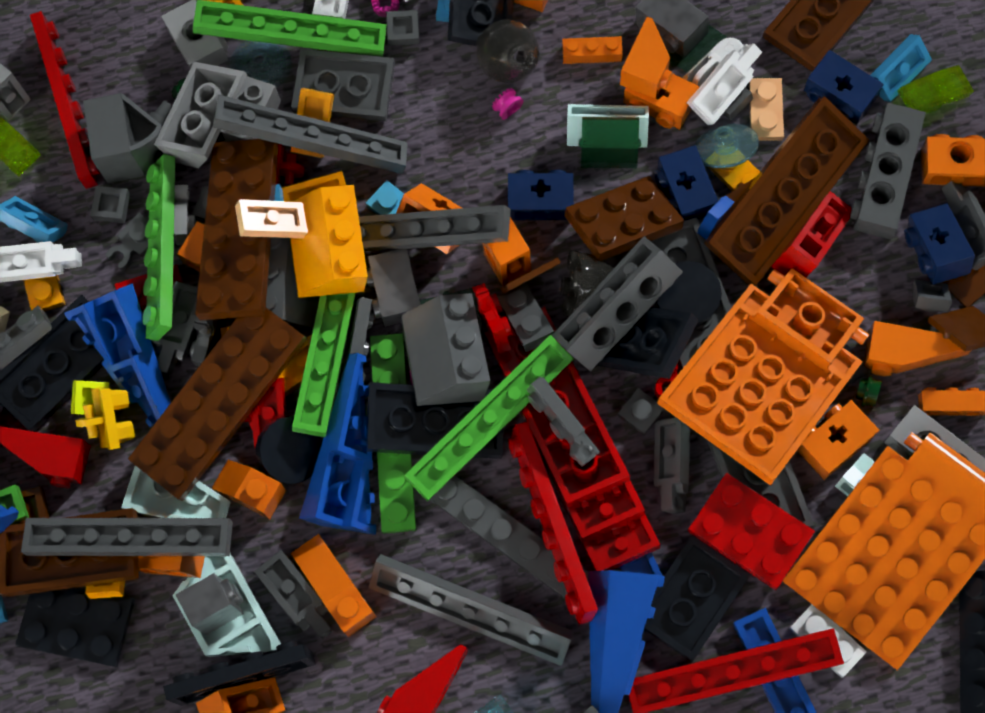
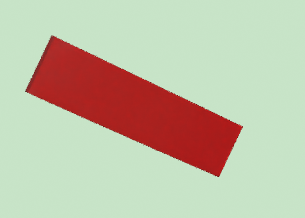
[485,307,661,571]

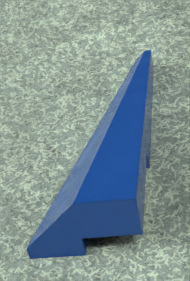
[64,283,171,428]
[299,353,377,535]
[588,570,665,713]

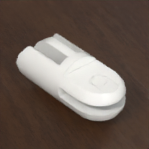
[683,38,744,86]

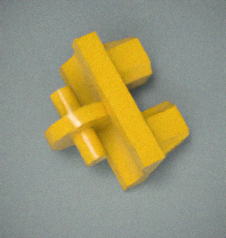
[75,387,135,450]

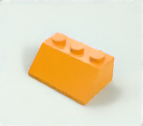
[290,185,368,298]

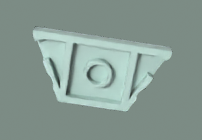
[173,553,281,657]

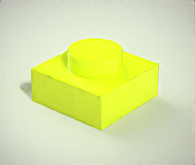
[71,380,109,415]

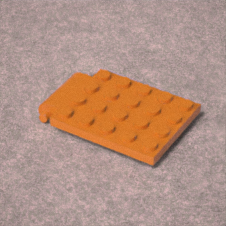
[657,268,870,486]
[783,432,985,671]

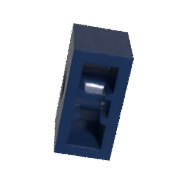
[804,50,884,125]
[654,145,718,221]
[508,170,574,221]
[904,203,975,285]

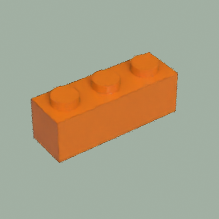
[562,36,623,64]
[918,387,985,416]

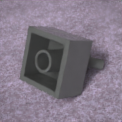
[83,93,172,183]

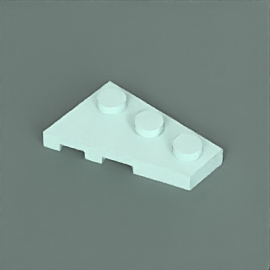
[121,466,231,518]

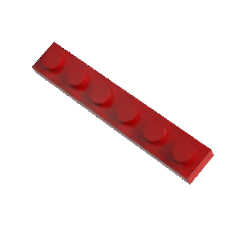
[30,11,100,189]
[508,421,598,625]
[629,628,844,713]

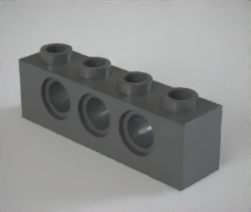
[850,102,926,240]
[552,236,683,371]

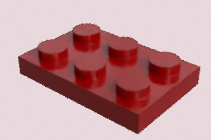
[688,473,815,590]

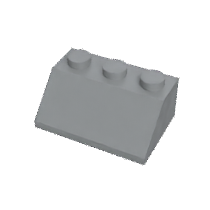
[154,62,247,169]

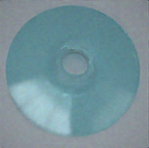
[230,40,292,88]
[695,124,759,168]

